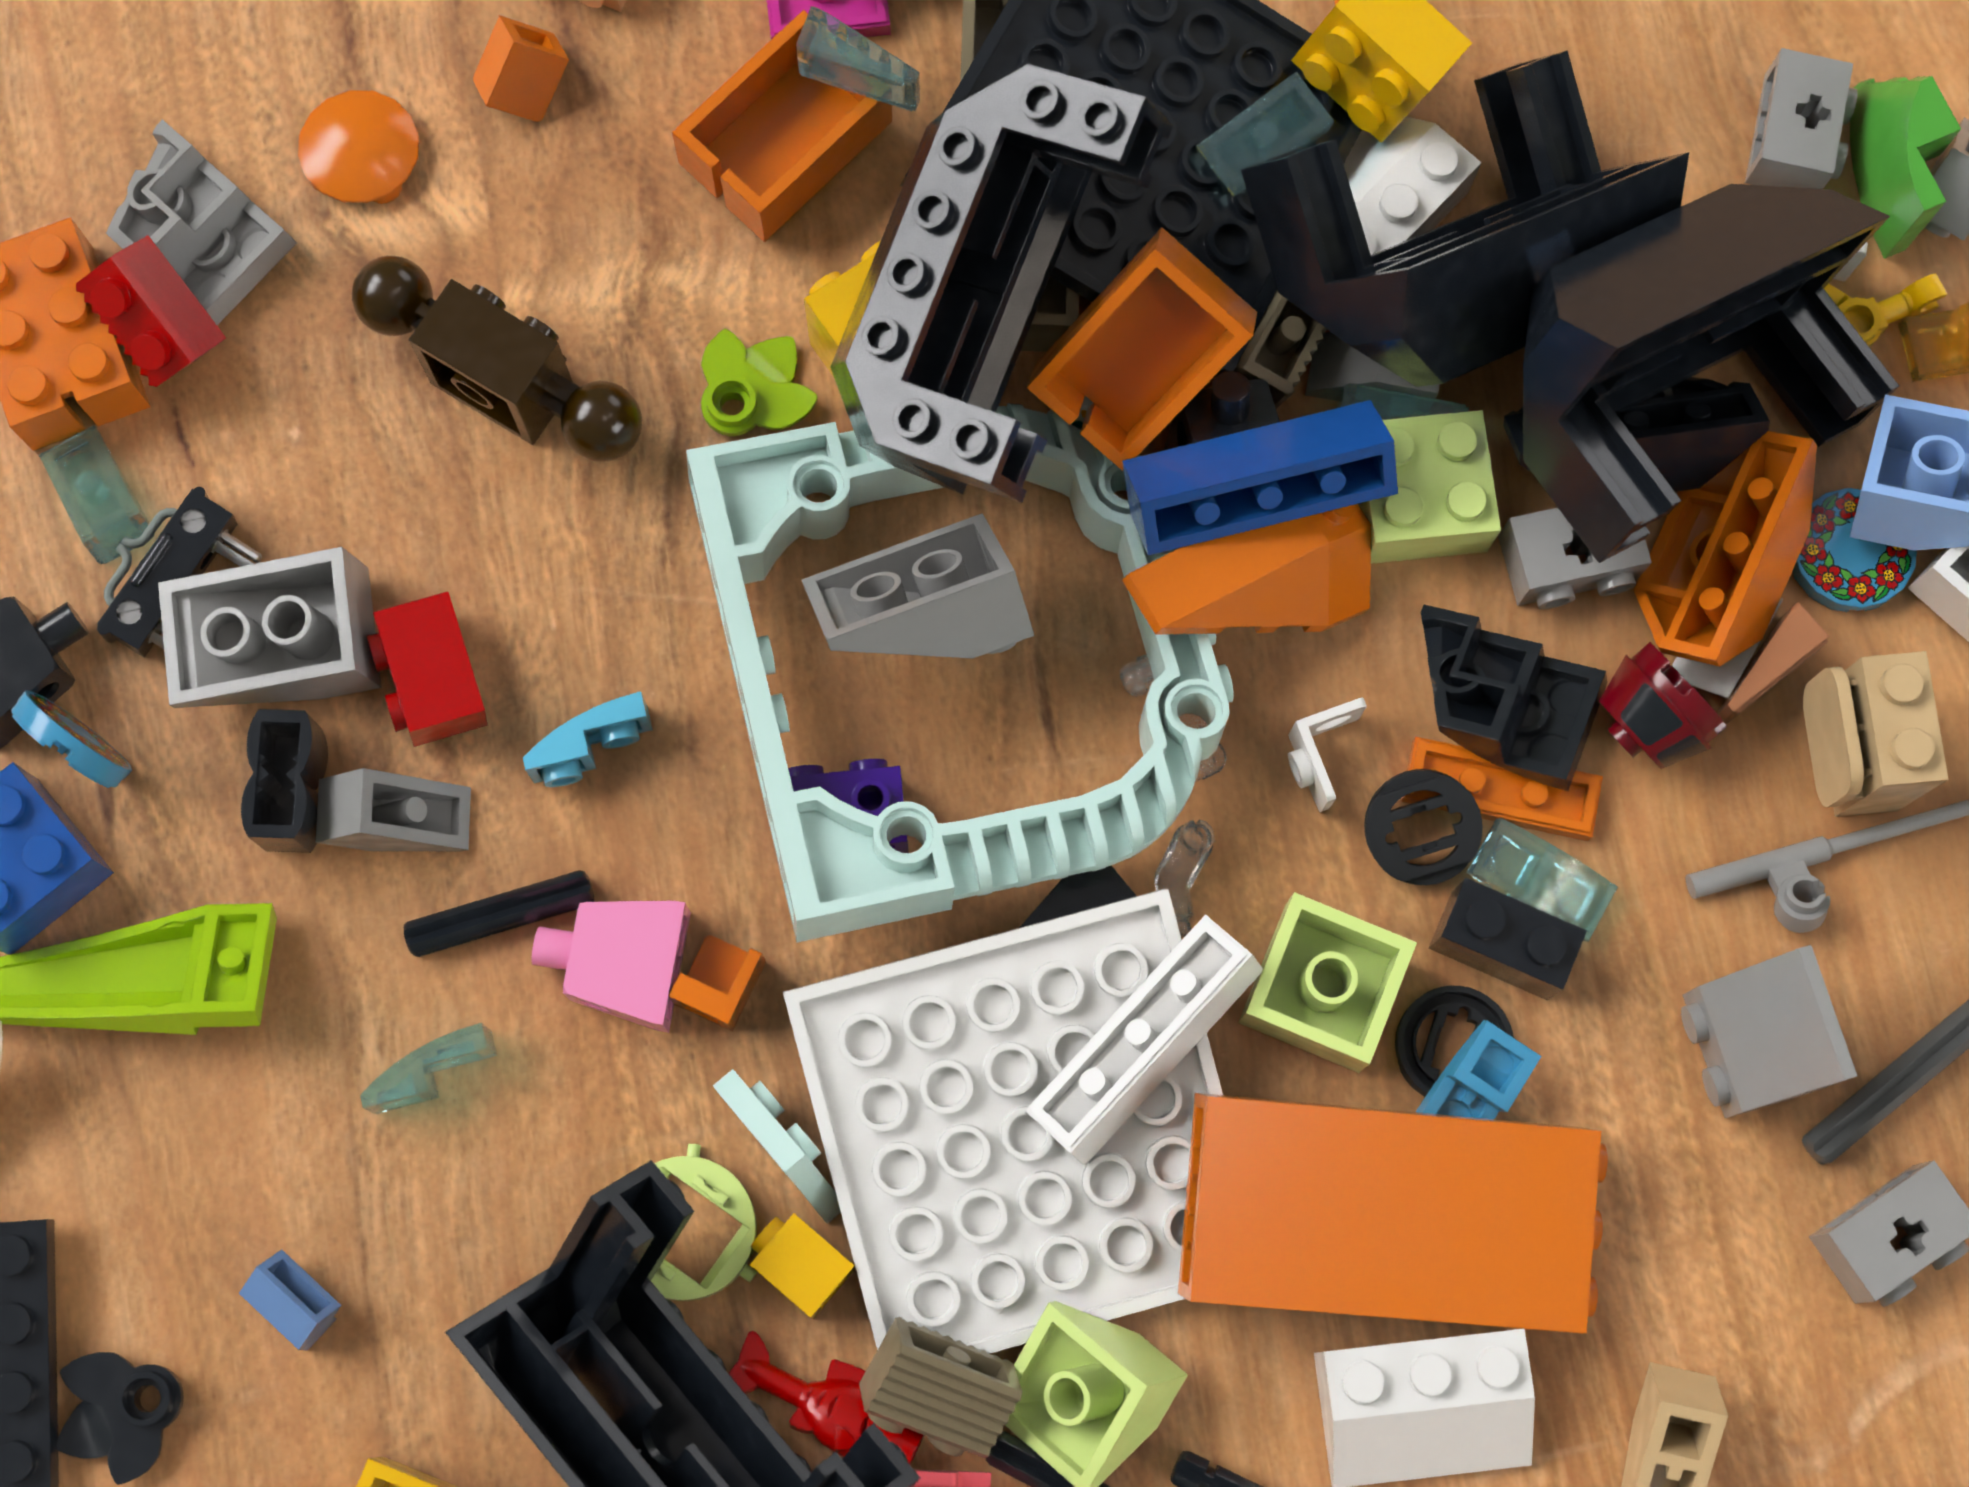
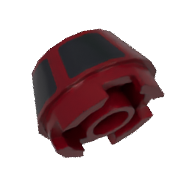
[1599,642,1727,769]

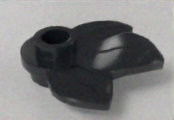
[56,1352,184,1485]

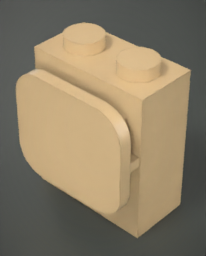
[1803,651,1949,817]

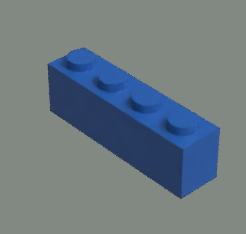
[1122,400,1398,556]

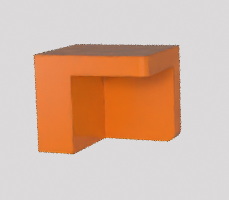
[473,15,569,122]
[669,935,766,1032]

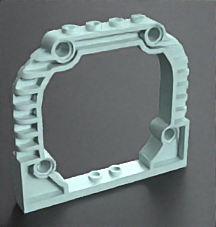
[686,403,1234,942]

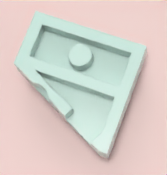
[713,1069,841,1224]

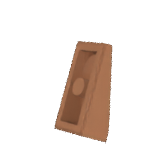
[1717,602,1829,725]

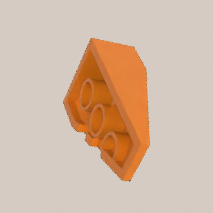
[1122,504,1371,635]

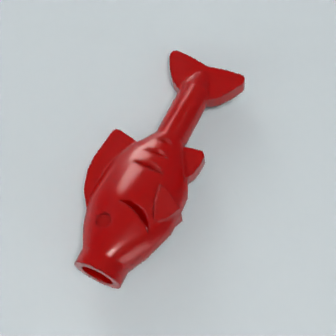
[728,1331,924,1465]

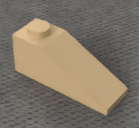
[1621,1362,1728,1487]

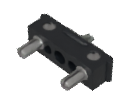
[97,487,262,658]

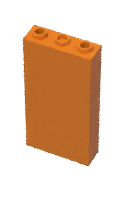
[1178,1093,1608,1334]

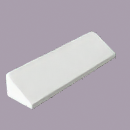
[1025,915,1262,1164]

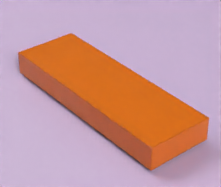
[1401,737,1603,841]

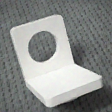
[1288,697,1367,812]

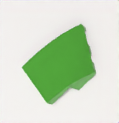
[1850,76,1961,259]

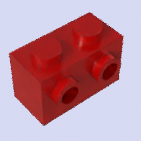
[366,591,488,747]

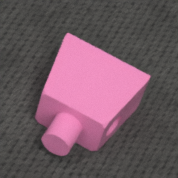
[532,901,691,1033]

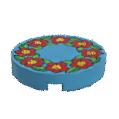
[1792,488,1917,612]
[11,690,132,788]

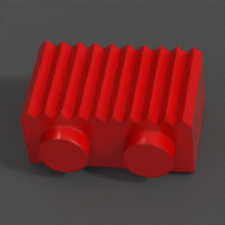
[76,235,226,387]

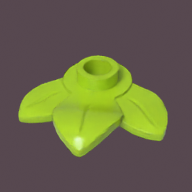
[701,329,818,436]

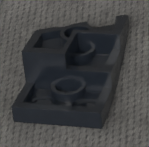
[1421,604,1608,791]

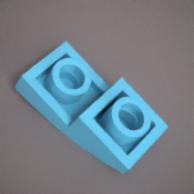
[523,691,653,787]

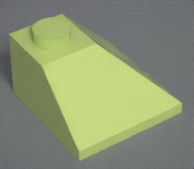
[1005,1301,1188,1487]

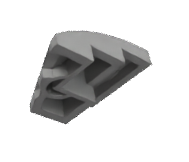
[106,119,297,325]

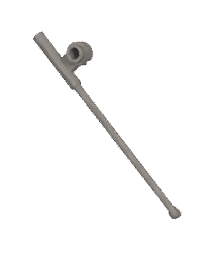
[1685,800,1969,933]

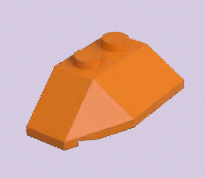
[1634,431,1817,667]

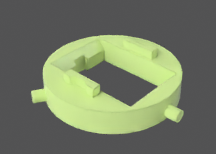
[651,1144,757,1301]

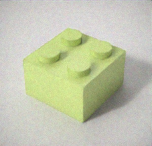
[1358,410,1501,564]
[1238,892,1417,1073]

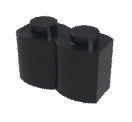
[241,709,328,853]

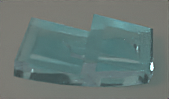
[1466,818,1618,942]
[360,1023,497,1114]

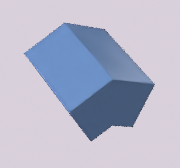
[239,1249,342,1351]

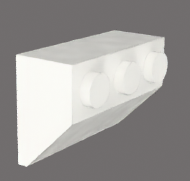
[1344,116,1482,255]
[1314,1329,1535,1487]

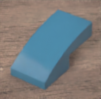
[1416,1020,1542,1119]

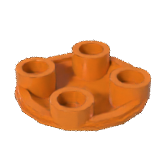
[298,90,419,204]

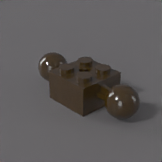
[352,256,642,462]

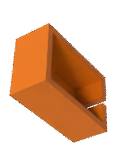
[672,10,893,243]
[0,217,151,451]
[1026,227,1257,471]

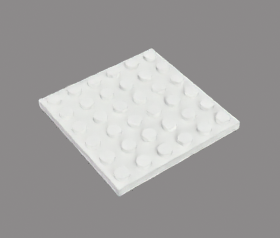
[783,889,1223,1354]

